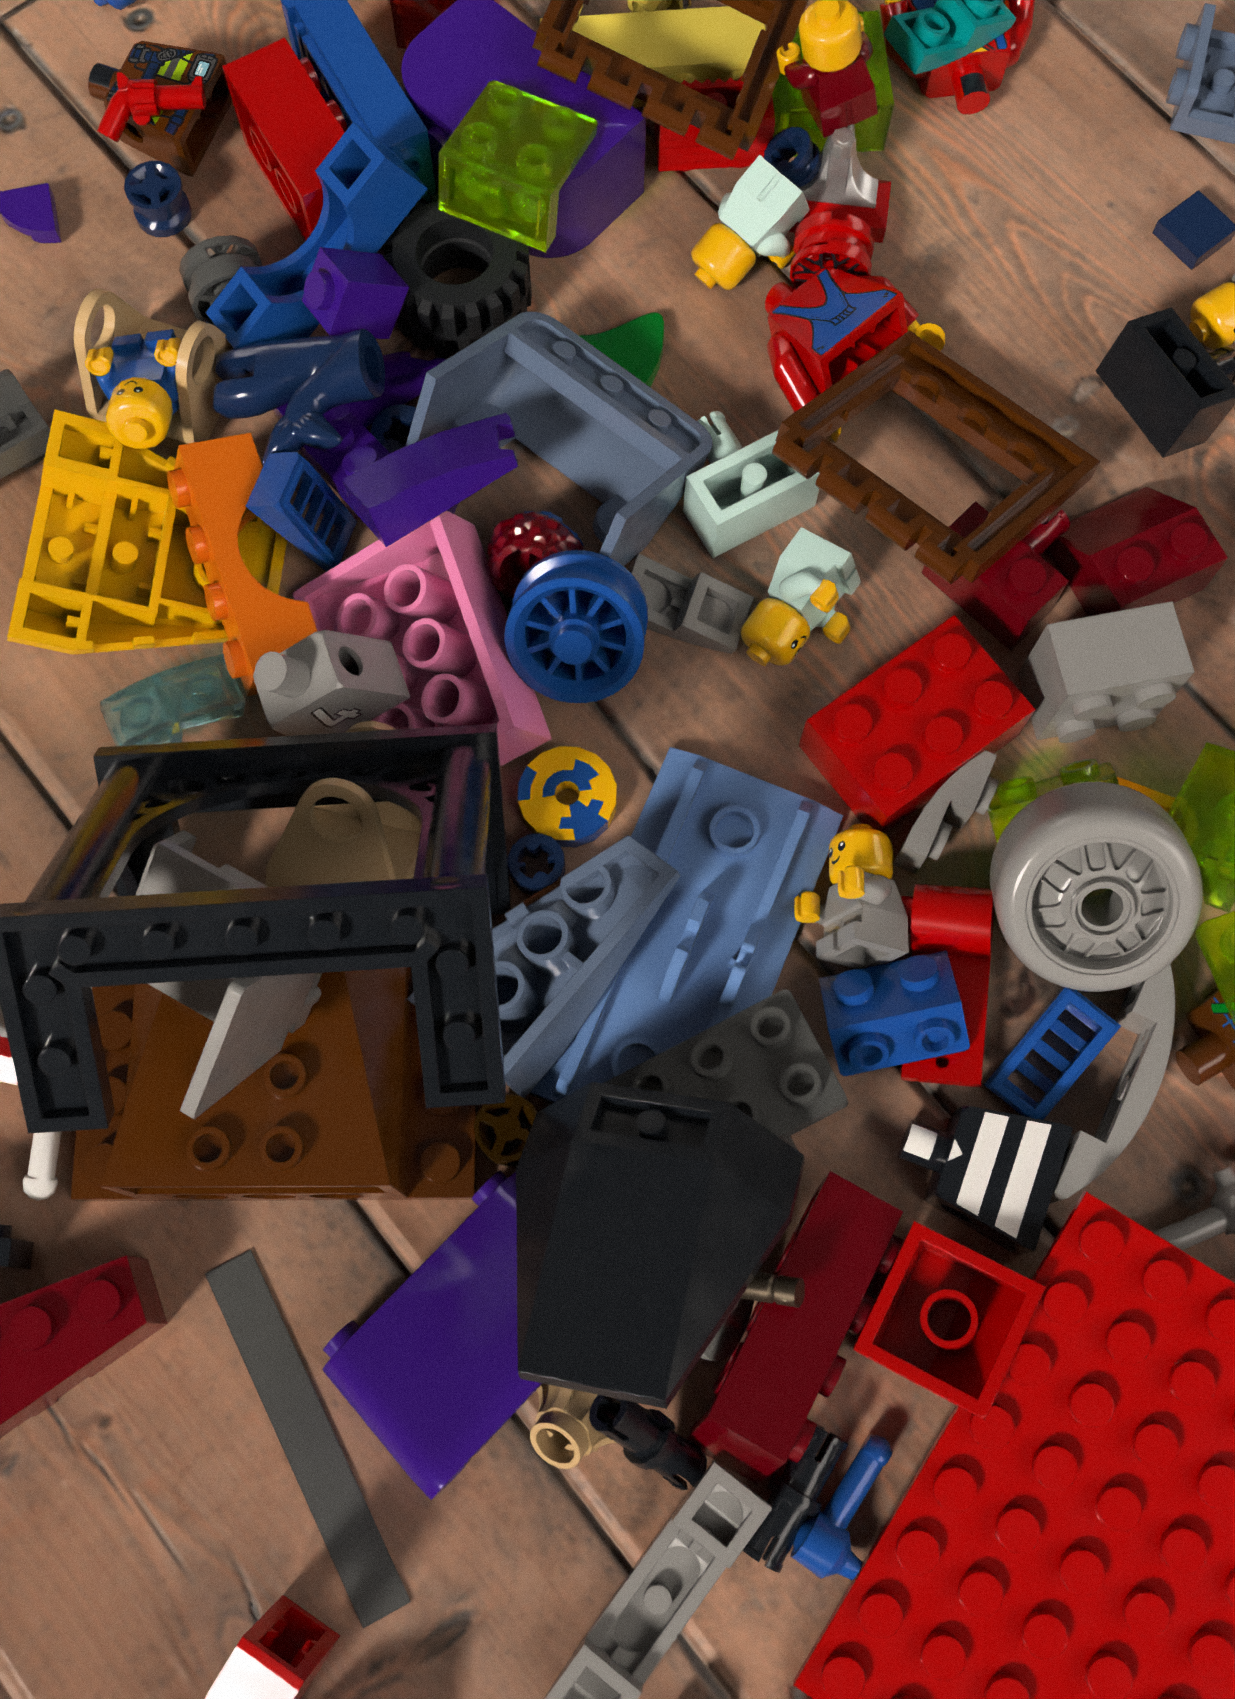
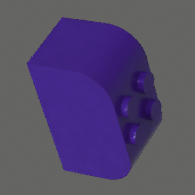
[401,0,646,258]

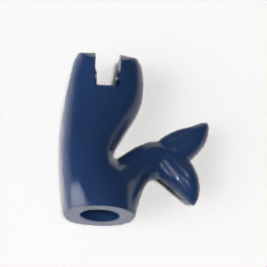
[213,329,385,465]

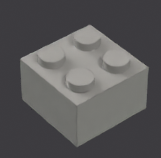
[1018,601,1194,743]

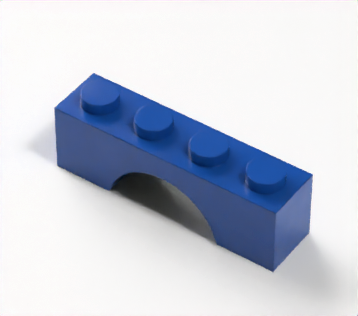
[205,122,428,349]

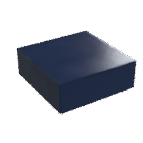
[1152,190,1235,270]

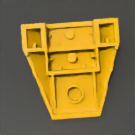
[7,409,287,655]

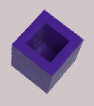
[301,247,409,339]

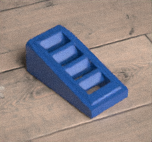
[245,452,357,572]
[984,987,1121,1120]

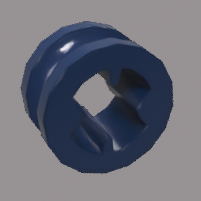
[764,127,822,188]
[508,833,565,896]

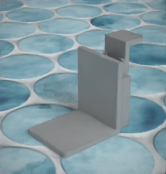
[136,830,322,1119]

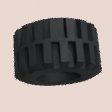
[382,192,532,358]

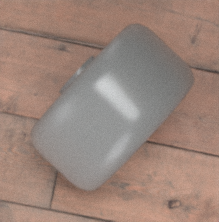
[990,782,1203,992]

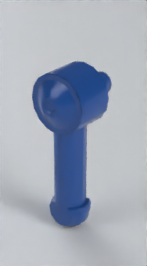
[791,1434,893,1580]

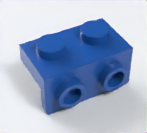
[819,950,970,1076]

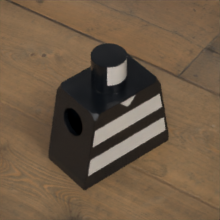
[898,1106,1073,1255]

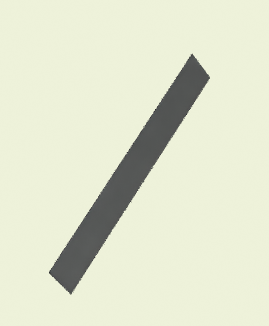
[205,1250,411,1629]

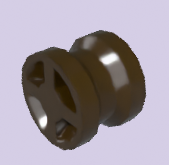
[474,1094,537,1167]

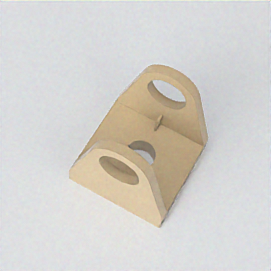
[74,288,234,450]
[265,721,422,887]

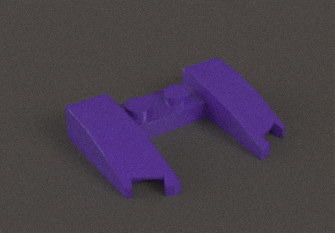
[273,351,518,547]

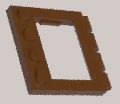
[532,0,808,160]
[772,331,1100,584]

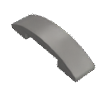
[1050,963,1175,1204]
[543,1460,772,1699]

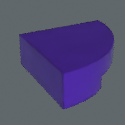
[0,183,61,243]

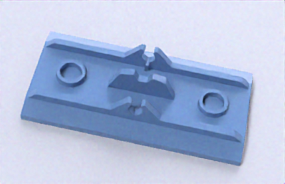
[529,747,844,1103]

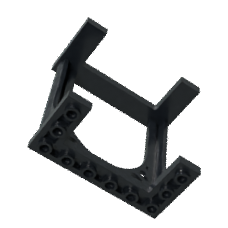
[0,723,511,1134]

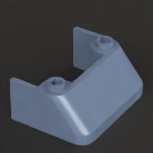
[405,312,713,566]

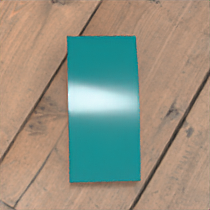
[883,0,1016,75]

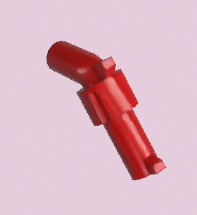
[97,72,206,142]

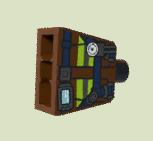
[88,41,233,177]

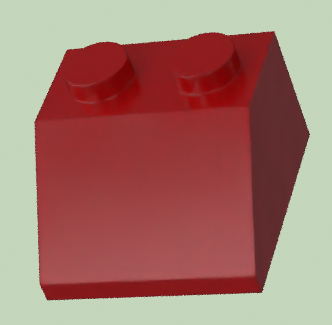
[853,1221,1046,1421]

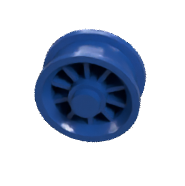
[504,550,648,703]

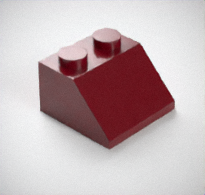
[1047,487,1228,617]

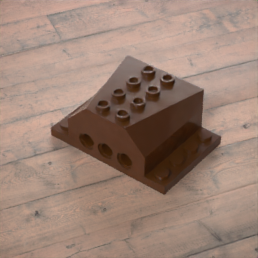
[71,967,478,1201]

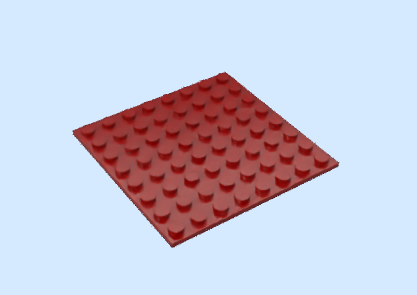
[793,1191,1235,1699]

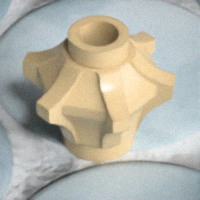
[530,1384,620,1469]

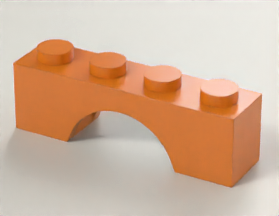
[167,432,318,697]

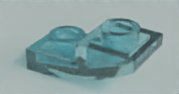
[100,654,246,746]

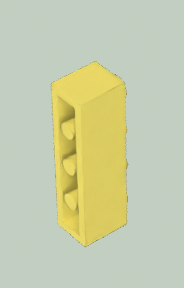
[540,6,765,108]

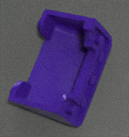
[322,1170,543,1500]

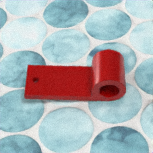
[901,884,995,1088]

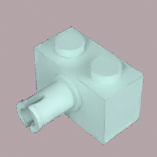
[683,411,820,558]

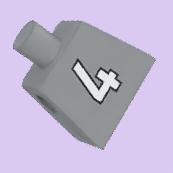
[253,630,411,736]

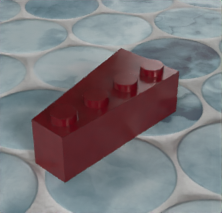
[686,1171,903,1485]
[0,1255,168,1438]

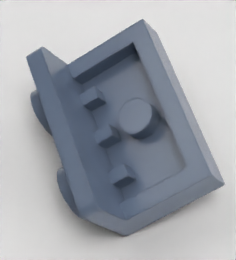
[1166,3,1235,144]

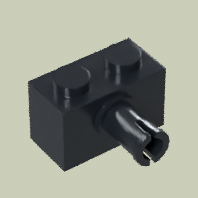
[1096,307,1235,458]

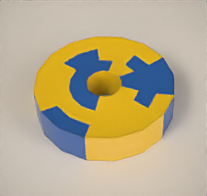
[518,746,617,848]

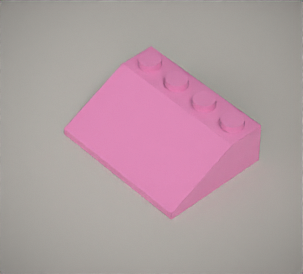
[292,510,552,766]

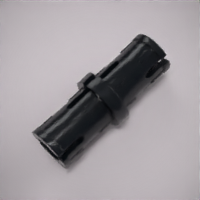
[589,1395,707,1490]
[743,1424,849,1573]

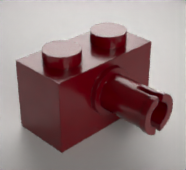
[921,501,1070,651]

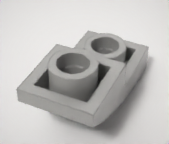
[893,750,999,874]

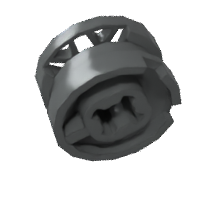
[179,235,262,326]

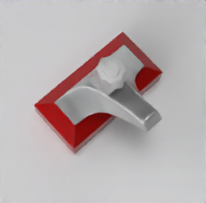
[788,124,891,243]

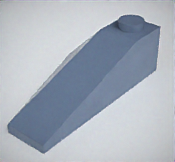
[407,835,680,1099]

